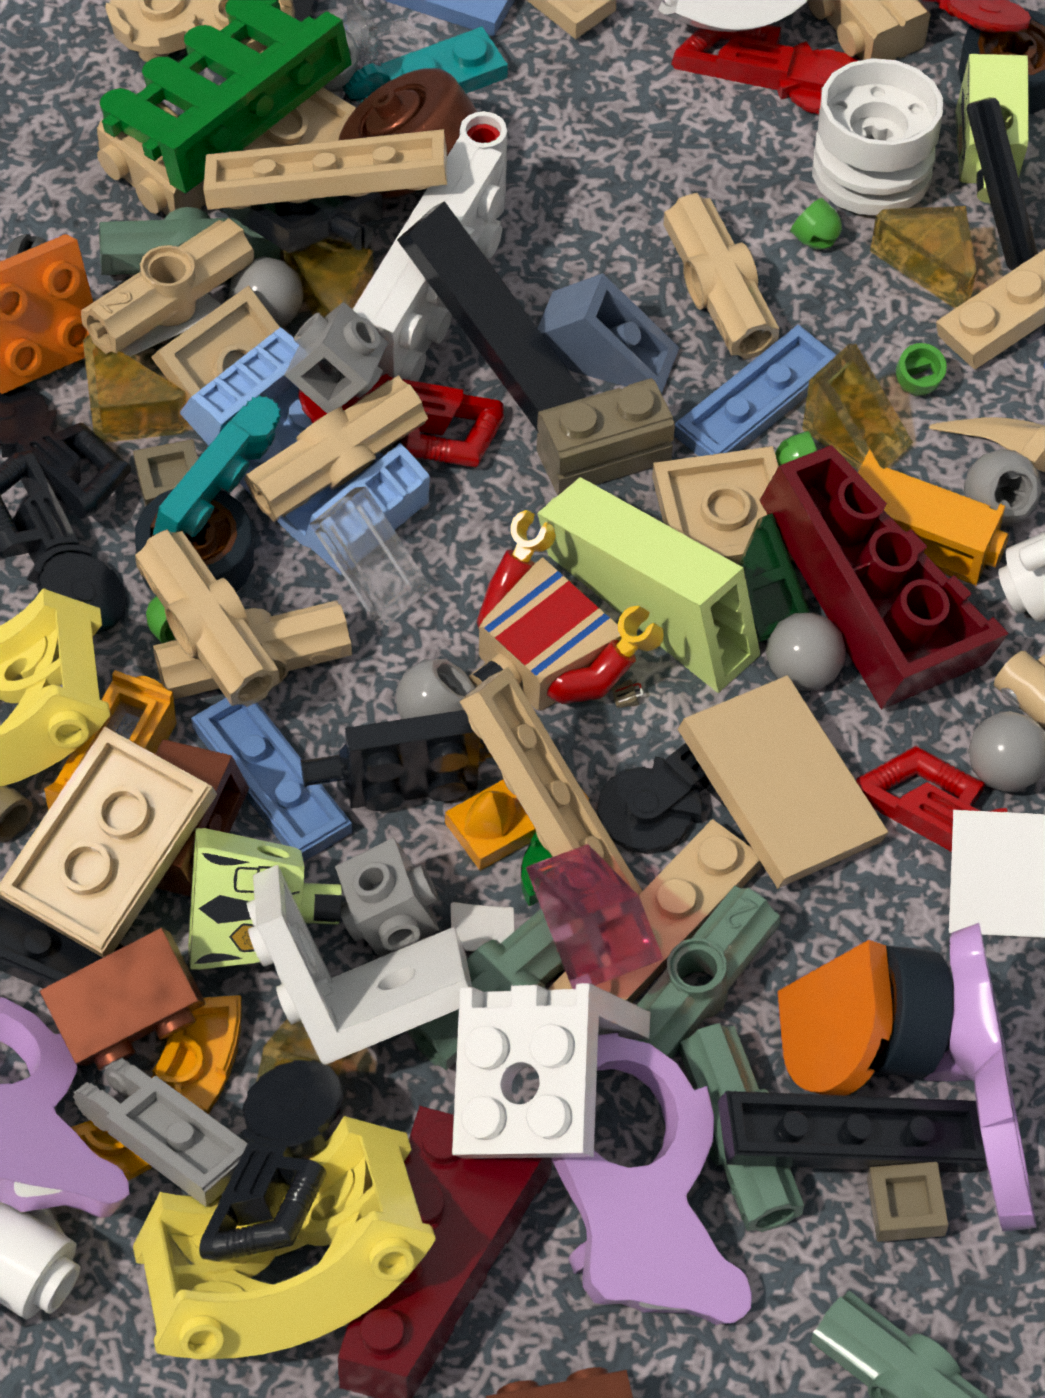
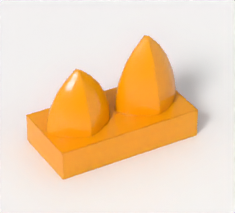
[445,780,589,871]

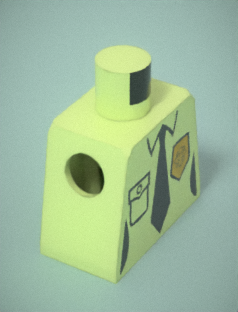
[955,54,1028,203]
[188,828,341,970]

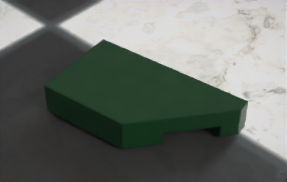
[738,513,810,642]

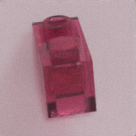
[526,844,663,989]

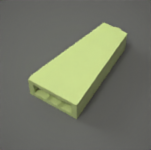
[537,477,761,693]

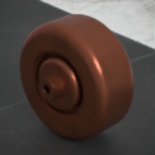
[338,68,477,198]

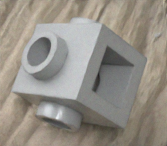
[284,302,389,414]
[335,837,440,958]

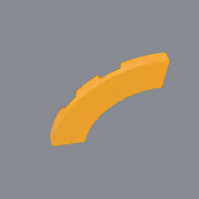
[71,995,242,1181]

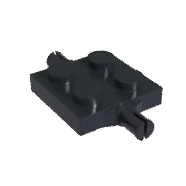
[220,149,383,253]
[300,710,493,811]

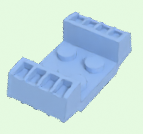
[180,327,430,575]

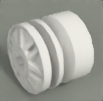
[812,58,943,216]

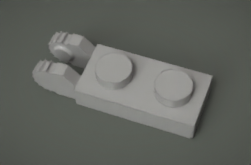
[73,1058,248,1207]

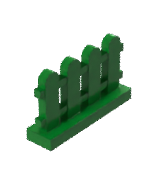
[100,0,352,194]

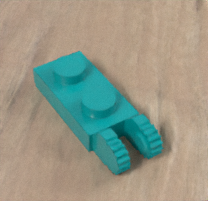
[343,26,508,101]
[153,395,281,537]

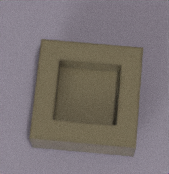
[133,439,198,507]
[867,1161,949,1242]

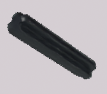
[966,97,1038,270]

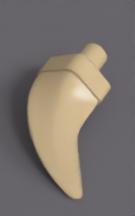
[929,417,1045,472]

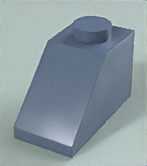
[538,273,680,393]

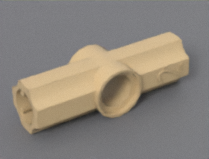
[663,193,780,360]
[81,218,254,355]
[244,375,428,522]
[135,530,280,707]
[153,600,352,700]

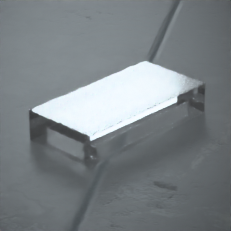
[310,487,432,626]

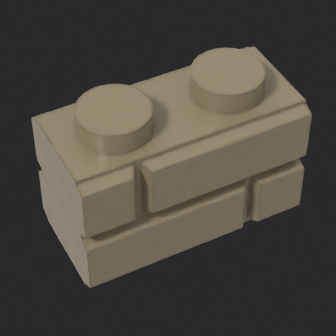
[536,378,675,495]

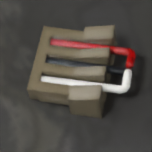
[611,679,643,708]

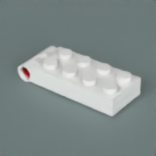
[353,111,507,382]

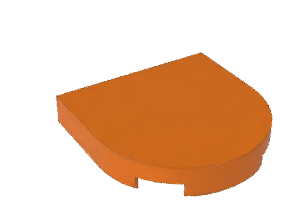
[777,940,893,1096]

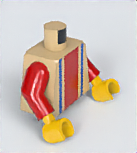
[469,510,664,710]

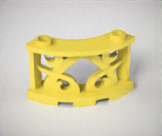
[0,588,110,786]
[133,1116,436,1360]

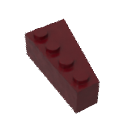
[759,445,1009,710]
[337,1106,552,1398]

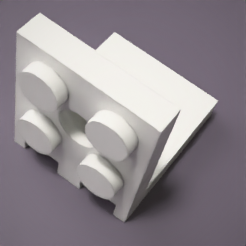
[247,865,472,1065]
[452,983,650,1159]

